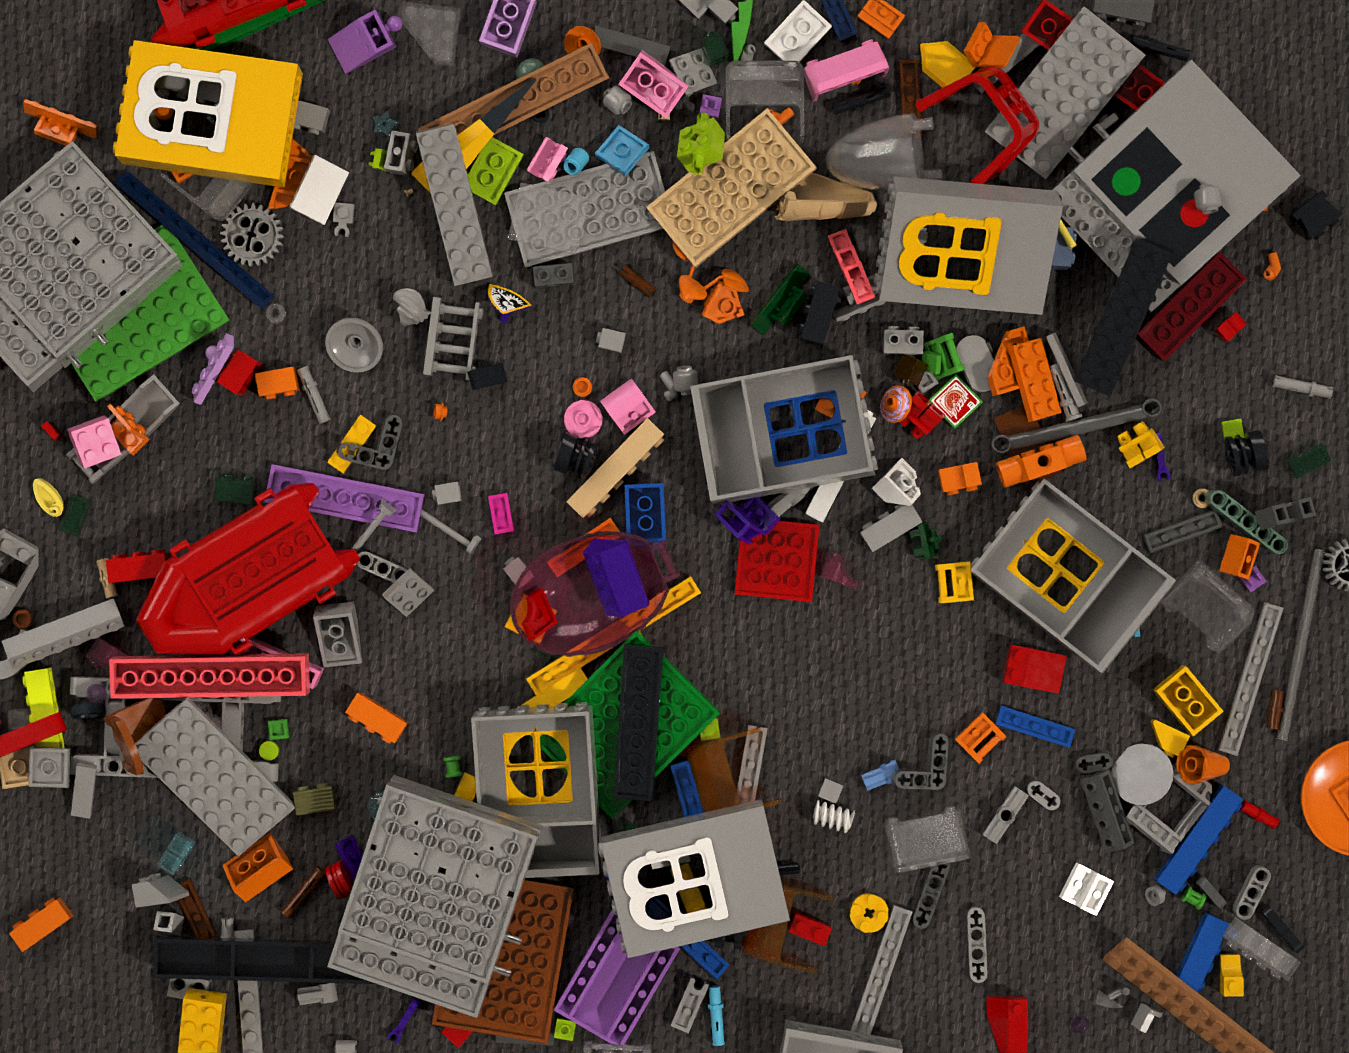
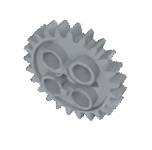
[220,203,284,267]

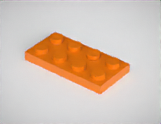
[1008,338,1062,422]

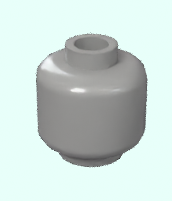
[603,86,632,115]
[1194,183,1222,214]
[672,366,698,395]

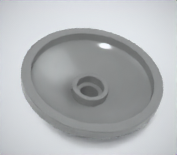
[325,318,383,372]

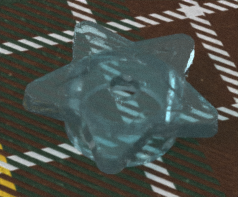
[373,111,397,136]

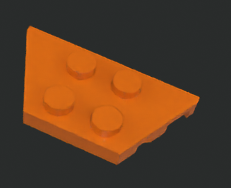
[268,138,313,210]

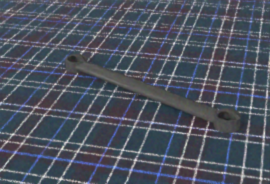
[991,399,1162,456]

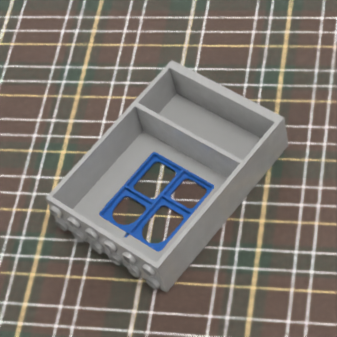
[690,355,878,505]

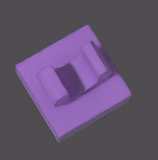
[699,94,722,118]
[1240,565,1267,592]

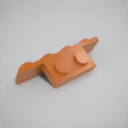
[23,99,98,146]

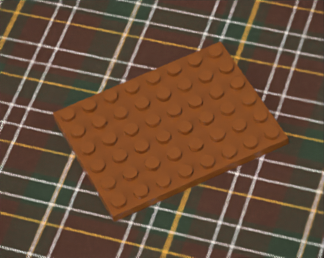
[432,880,574,1044]

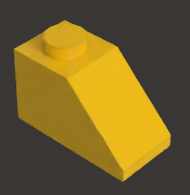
[1150,719,1190,758]

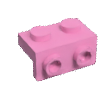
[527,137,568,182]

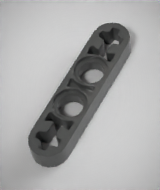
[912,856,950,929]

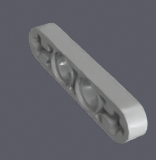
[967,906,987,983]

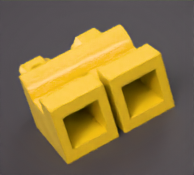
[1117,421,1165,468]

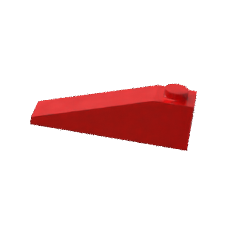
[986,996,1028,1053]

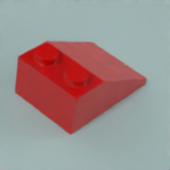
[1002,644,1067,694]

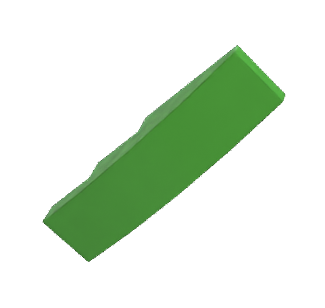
[731,0,753,64]

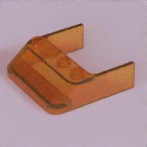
[687,726,781,813]
[742,883,834,974]

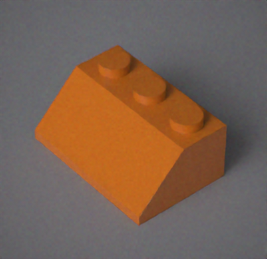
[222,832,293,902]

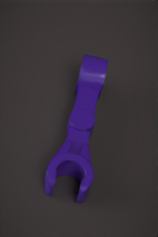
[1156,433,1170,481]
[388,998,420,1044]

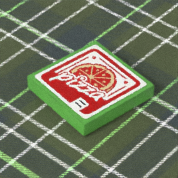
[929,374,983,429]

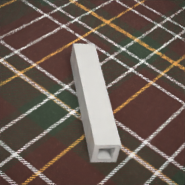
[805,410,876,522]

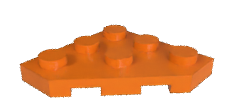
[987,326,1029,396]

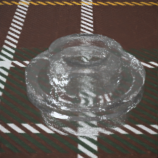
[266,303,286,323]

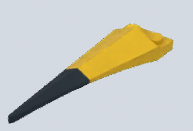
[411,78,536,193]

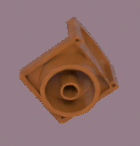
[104,698,167,775]

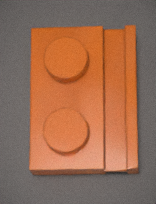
[857,0,905,40]

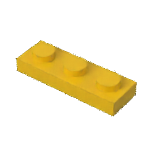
[327,415,376,473]

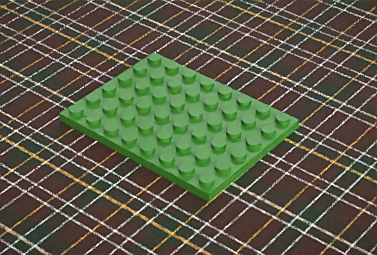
[71,225,230,402]

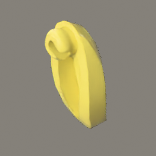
[33,478,63,517]

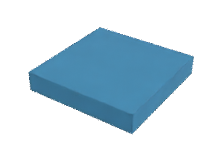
[595,125,650,176]

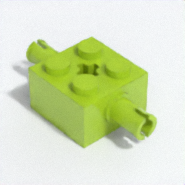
[677,112,725,175]

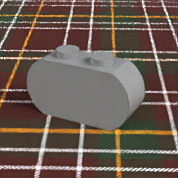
[956,335,994,392]

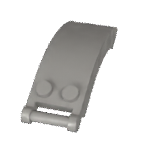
[66,374,180,484]

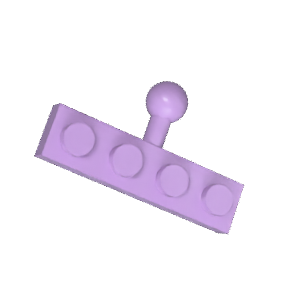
[192,333,234,405]

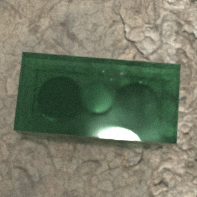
[59,494,92,537]

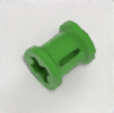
[443,756,463,777]
[1181,886,1207,910]

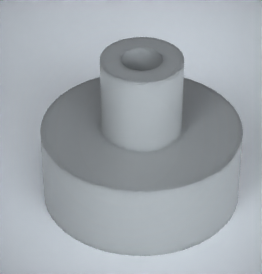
[1145,885,1166,906]

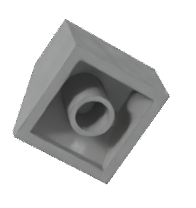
[132,873,189,907]

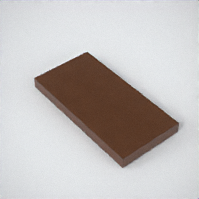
[993,404,1062,489]

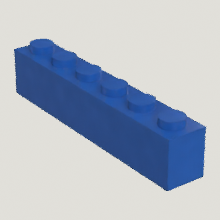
[1154,784,1243,895]

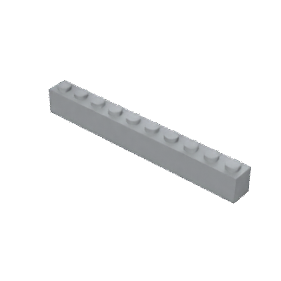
[154,76,330,135]

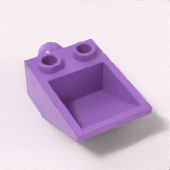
[328,10,402,74]

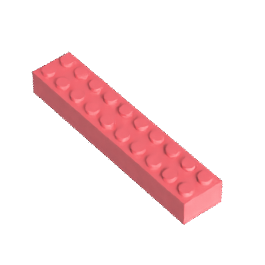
[109,653,310,698]

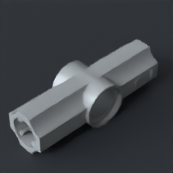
[768,486,815,516]
[982,786,1029,844]

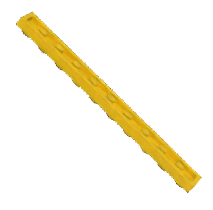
[526,576,701,695]

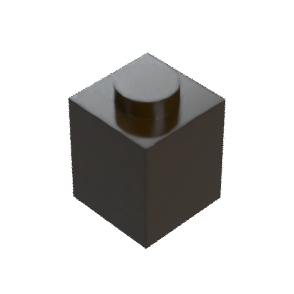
[894,354,928,387]

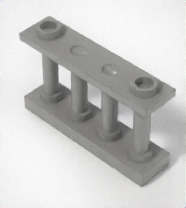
[423,297,484,381]

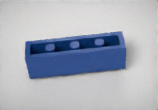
[1176,912,1230,993]

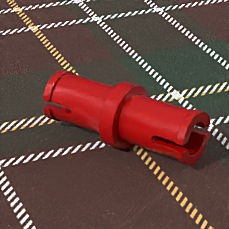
[1239,800,1279,829]

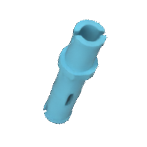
[708,985,725,1046]

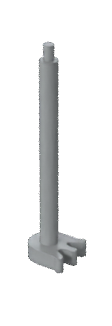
[351,498,397,552]
[421,509,482,555]

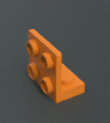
[964,22,1020,68]
[107,404,150,456]

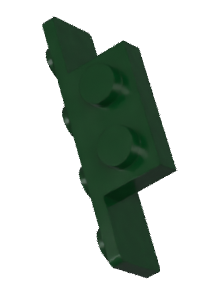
[750,264,810,335]

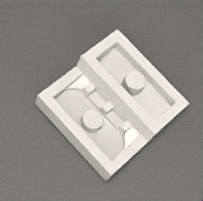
[1059,862,1114,916]

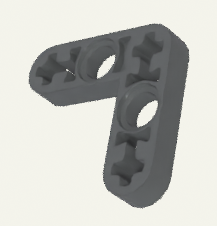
[337,415,402,470]
[891,733,949,790]

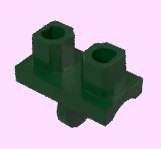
[909,523,943,559]

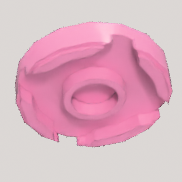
[564,400,603,439]

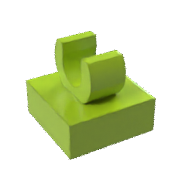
[369,148,388,172]

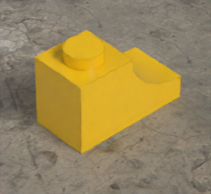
[1219,954,1244,997]

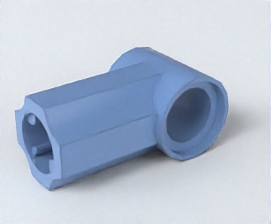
[861,760,903,791]

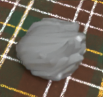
[393,288,431,326]

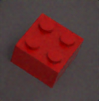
[217,349,263,397]

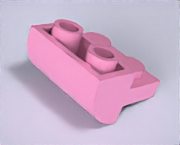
[600,378,655,435]

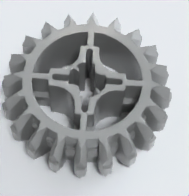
[1322,539,1349,591]

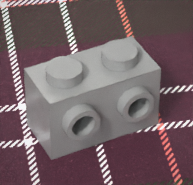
[384,131,418,176]
[883,326,924,355]

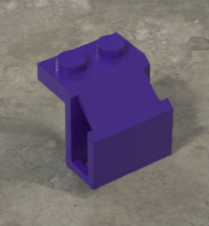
[714,497,781,544]

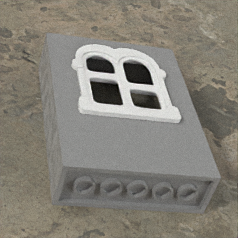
[598,799,790,958]

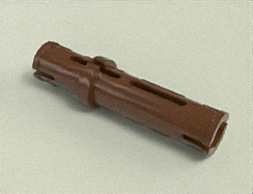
[281,866,326,918]

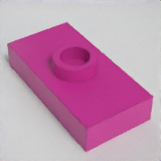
[488,493,514,534]

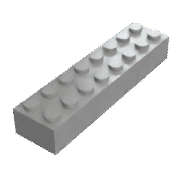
[416,122,493,286]

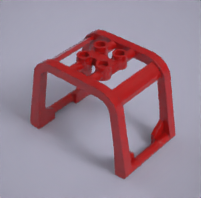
[916,66,1039,184]

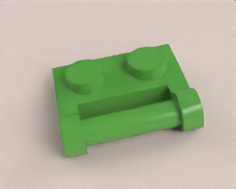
[924,333,965,380]

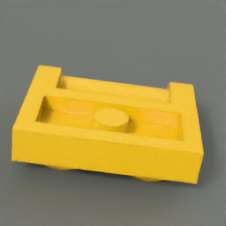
[935,561,974,603]

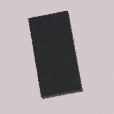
[467,363,508,391]

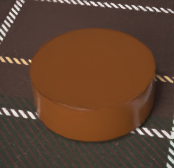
[13,609,33,629]

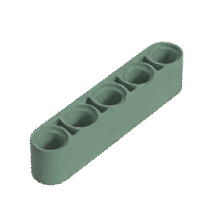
[1205,490,1288,554]

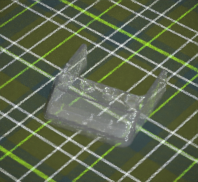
[726,61,804,143]
[160,115,255,221]

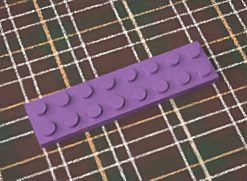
[264,464,425,532]

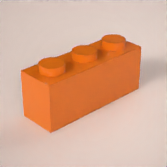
[345,692,409,744]
[9,897,74,952]

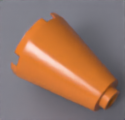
[1176,745,1230,784]

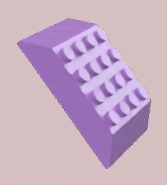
[554,909,680,1049]

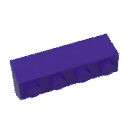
[583,539,649,617]

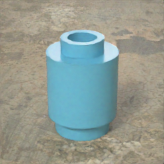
[564,148,589,175]

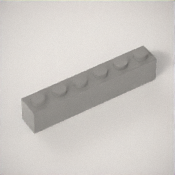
[2,598,124,669]

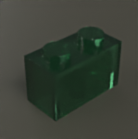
[701,31,729,67]
[213,473,258,505]

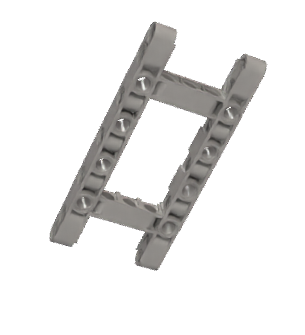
[69,676,281,782]

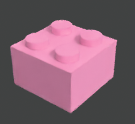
[67,415,122,468]

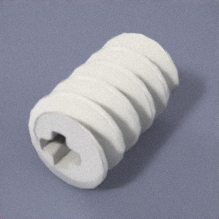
[812,800,855,833]

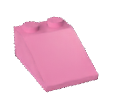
[618,50,689,118]

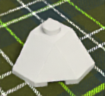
[872,458,921,506]

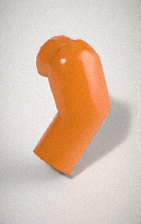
[769,107,795,125]
[1263,252,1281,281]

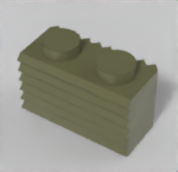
[293,783,337,815]

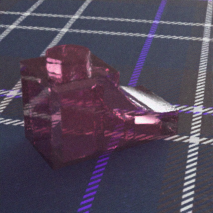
[820,552,860,589]

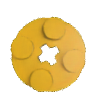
[850,893,888,933]

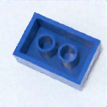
[625,483,666,543]

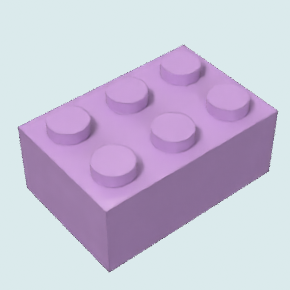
[479,0,537,58]

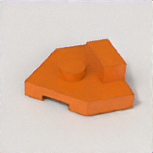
[701,280,744,324]

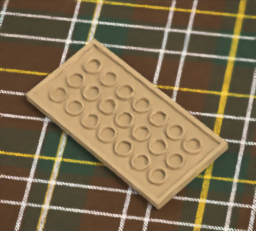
[646,108,817,268]

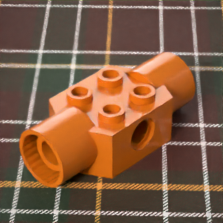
[996,435,1087,488]

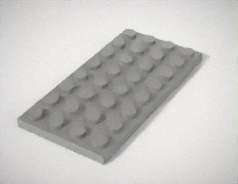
[985,6,1145,179]
[504,151,665,268]
[135,697,295,857]

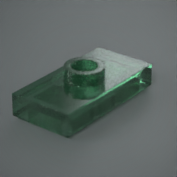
[1287,443,1331,479]

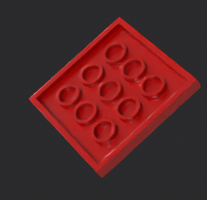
[734,521,820,602]

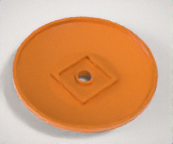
[1301,740,1349,856]

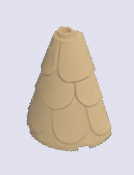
[773,173,877,221]

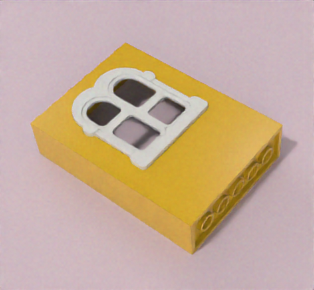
[113,40,303,188]

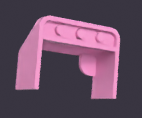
[803,39,889,102]

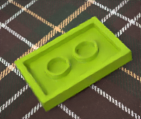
[468,137,524,206]

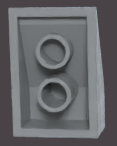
[313,602,362,667]

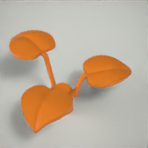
[672,240,750,303]

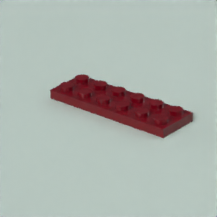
[1137,252,1247,362]

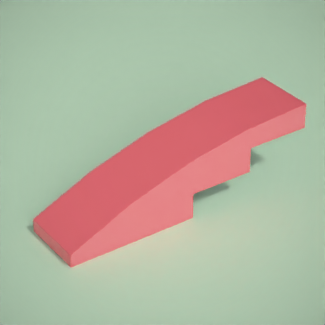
[828,229,875,305]

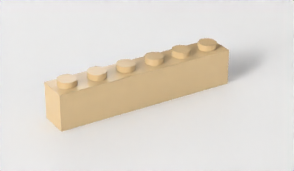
[567,418,664,518]

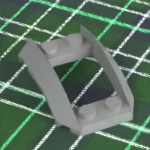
[0,528,39,620]
[1126,763,1212,854]

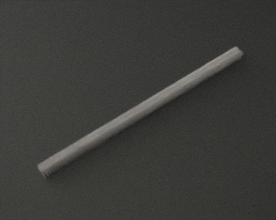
[1276,549,1325,741]

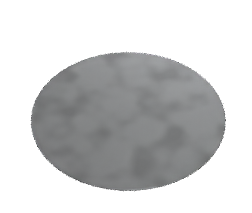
[1111,744,1173,805]

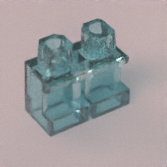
[157,832,196,875]

